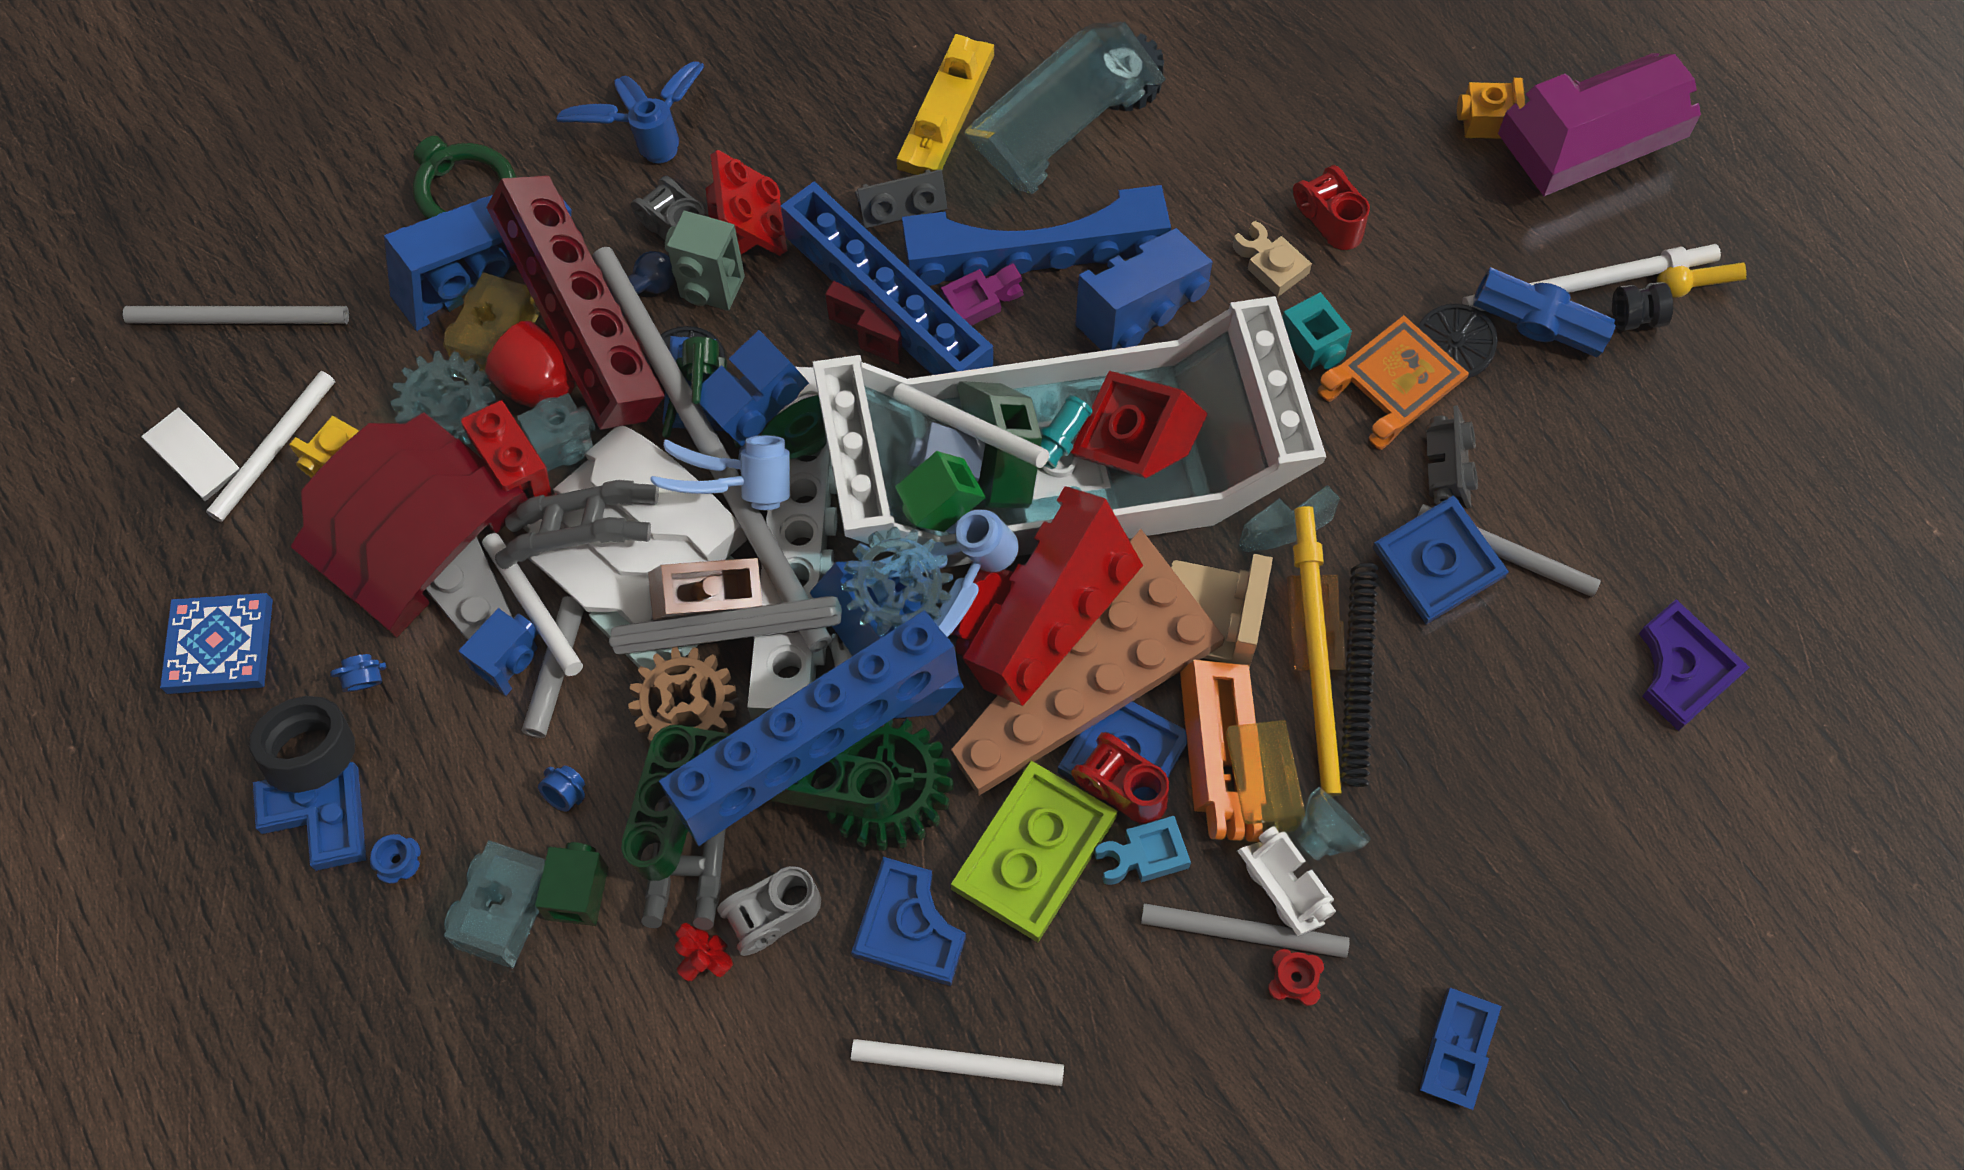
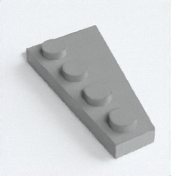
[425,536,513,641]

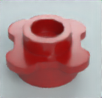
[1268,949,1324,1006]

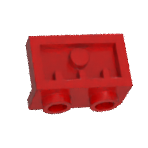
[461,400,552,497]

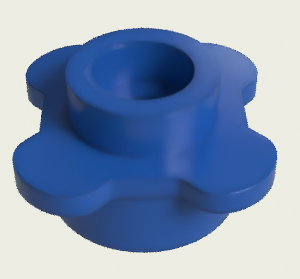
[330,654,387,692]

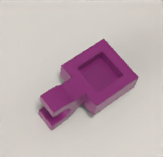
[941,263,1023,326]

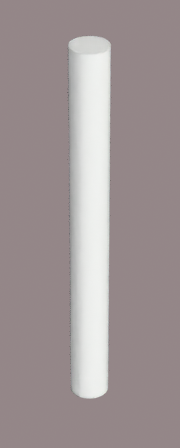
[206,371,335,522]
[893,383,1049,468]
[482,533,583,676]
[851,1039,1064,1086]

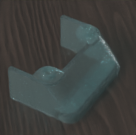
[964,22,1166,194]

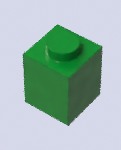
[895,451,986,532]

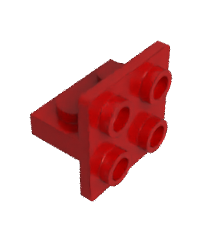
[705,150,787,256]

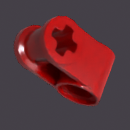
[1293,165,1370,250]
[1071,732,1169,824]

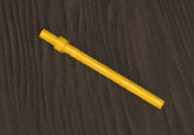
[1293,506,1342,796]

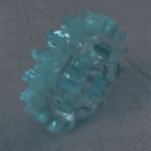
[391,351,495,445]
[842,527,953,636]

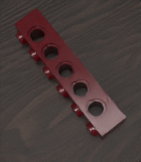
[486,175,665,429]

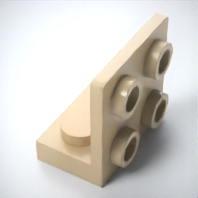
[1171,554,1273,668]

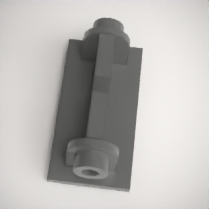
[855,169,948,228]
[1426,405,1478,508]

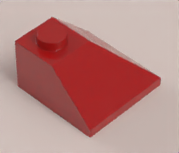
[1070,371,1208,478]

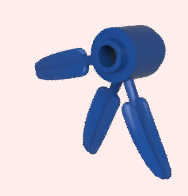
[556,62,704,163]

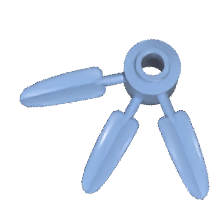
[650,435,790,510]
[870,510,1018,637]

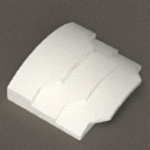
[523,426,747,624]

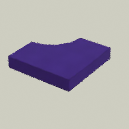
[1639,599,1750,731]

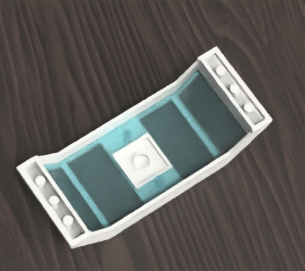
[813,296,1326,568]

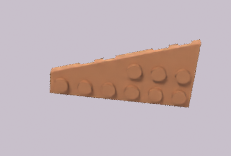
[951,529,1225,796]

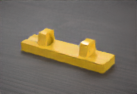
[897,34,994,175]

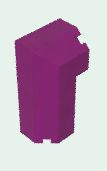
[1498,53,1701,196]

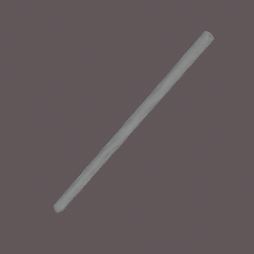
[592,247,832,652]

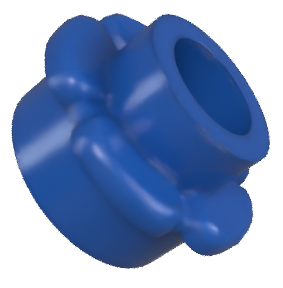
[538,765,585,812]
[370,834,421,884]

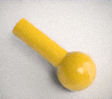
[1657,262,1746,298]

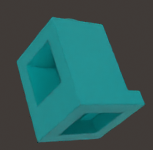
[1282,292,1352,370]

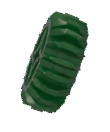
[817,718,953,851]

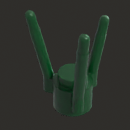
[662,337,742,448]

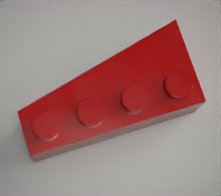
[963,486,1143,706]

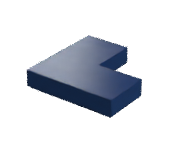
[253,762,366,871]

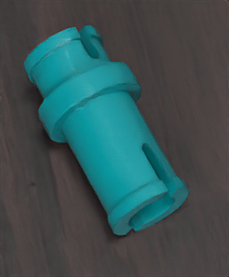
[1040,395,1093,469]

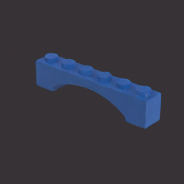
[902,185,1171,285]

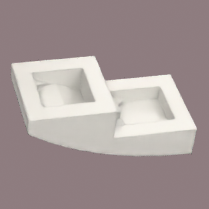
[141,407,240,501]

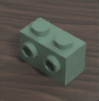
[665,210,745,311]

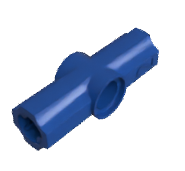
[1473,267,1616,357]

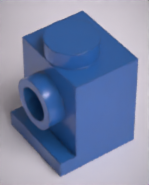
[459,608,539,696]

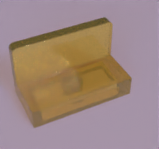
[1226,720,1306,833]

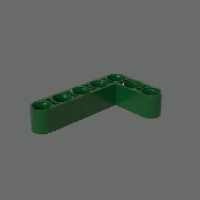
[621,725,901,881]

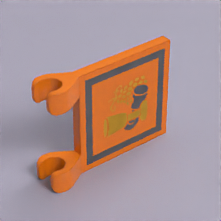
[1317,315,1469,450]

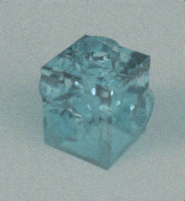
[517,393,596,472]

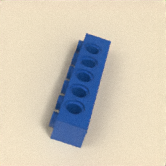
[781,181,993,375]
[659,610,959,846]

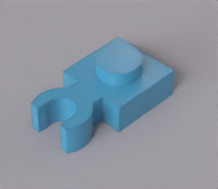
[1094,816,1191,885]

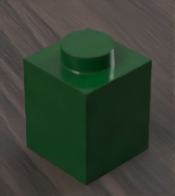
[535,842,609,926]

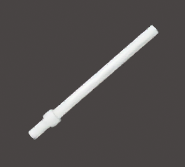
[1462,244,1721,311]

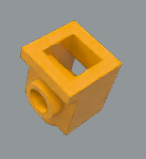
[1457,78,1525,139]

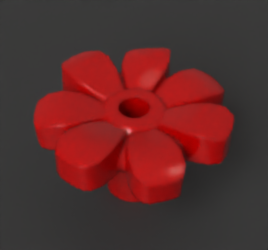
[675,923,733,981]

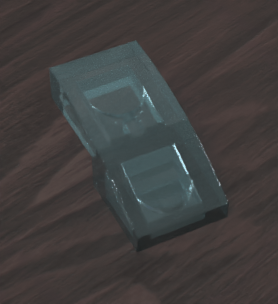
[1239,485,1340,552]

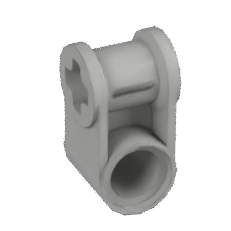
[717,866,821,956]

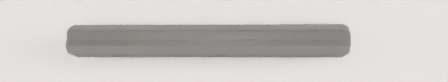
[609,596,842,655]

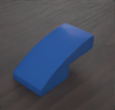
[1419,988,1502,1110]

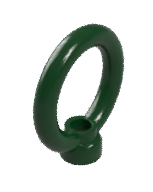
[413,136,516,219]

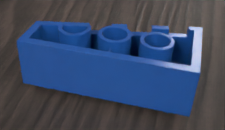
[384,195,571,331]

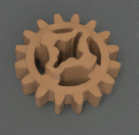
[628,647,737,753]

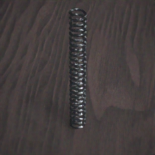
[1340,563,1379,787]

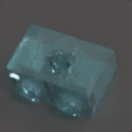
[444,840,545,969]

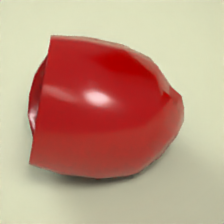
[485,321,577,410]

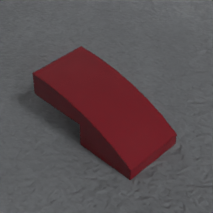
[825,281,903,365]

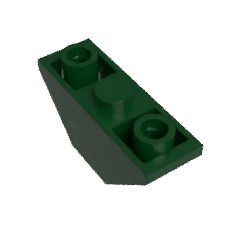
[957,381,1042,508]

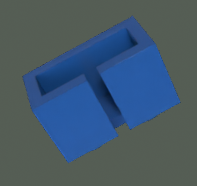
[700,330,809,447]

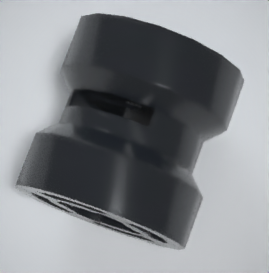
[1612,282,1673,331]

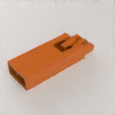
[1180,660,1266,842]

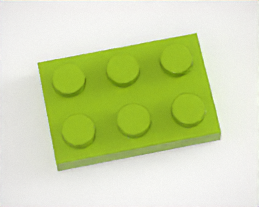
[951,761,1118,943]

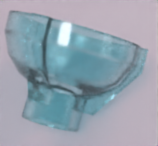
[1297,787,1371,861]

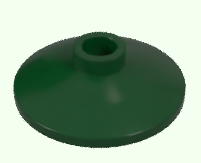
[761,395,827,459]

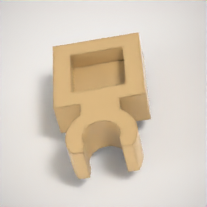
[1233,221,1312,297]

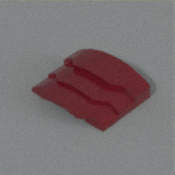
[290,412,528,638]

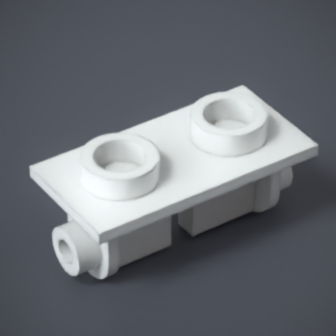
[1238,826,1336,936]

